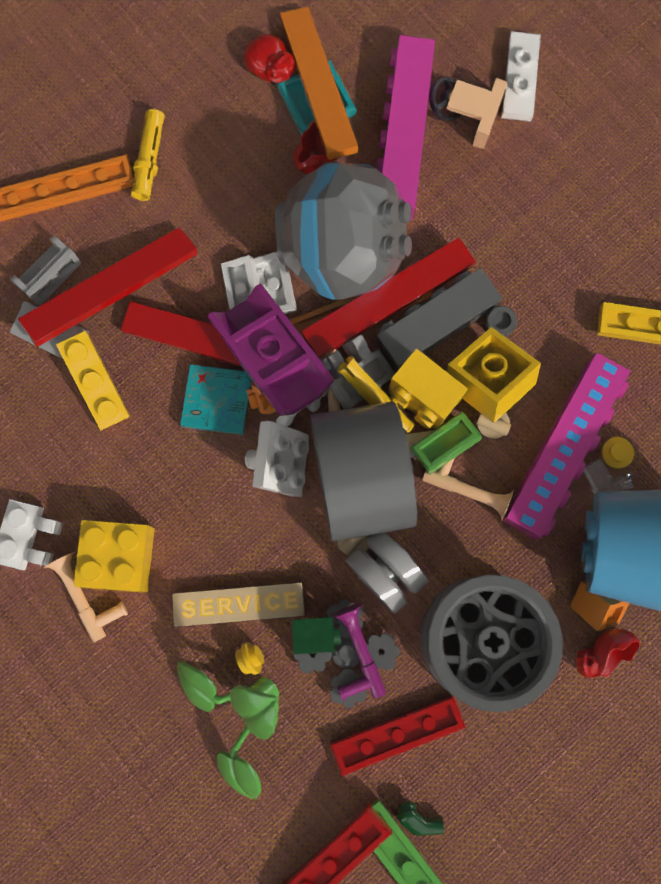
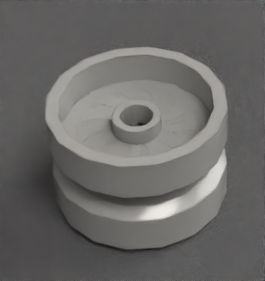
[345,532,429,614]

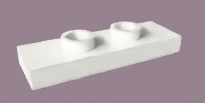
[502,32,541,121]

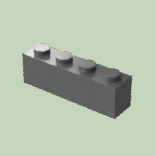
[376,268,503,373]

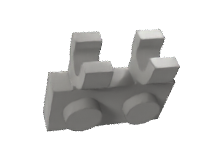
[321,335,395,409]

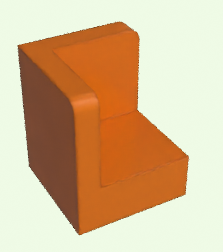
[570,580,629,631]

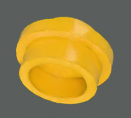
[601,437,634,469]
[235,642,264,675]

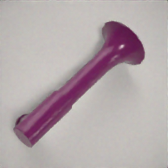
[330,603,386,701]

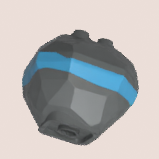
[275,163,412,300]

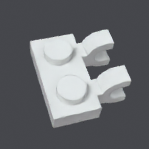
[0,499,63,570]

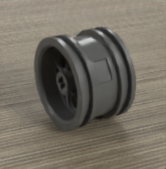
[420,575,562,712]

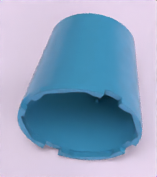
[581,489,661,612]

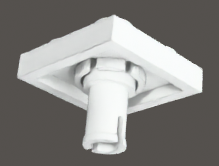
[245,421,309,497]

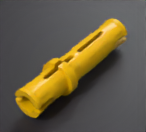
[131,109,165,201]
[337,356,414,433]

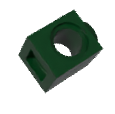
[292,617,341,654]

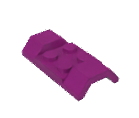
[207,283,334,416]

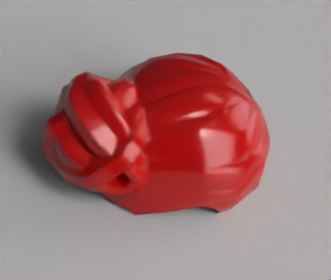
[243,34,296,83]
[292,120,338,174]
[575,628,641,678]

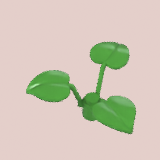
[177,661,279,800]

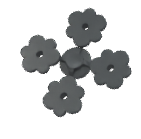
[294,599,400,708]

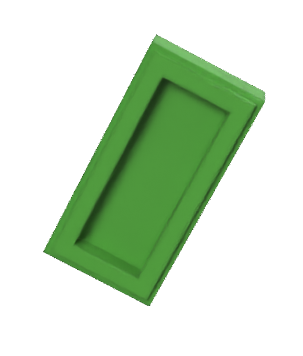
[410,411,482,475]

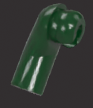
[397,801,444,836]

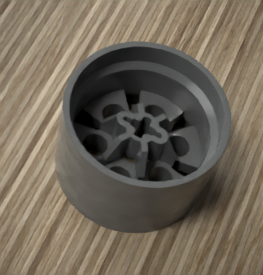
[310,401,417,541]

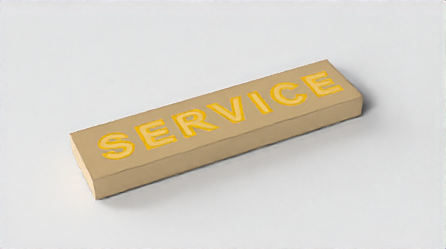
[172,583,305,627]

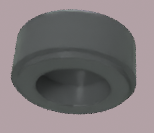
[484,306,517,337]

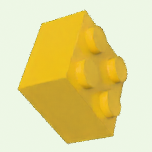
[447,327,541,423]
[388,349,468,430]
[73,520,155,592]

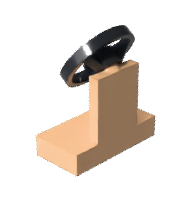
[429,77,508,149]

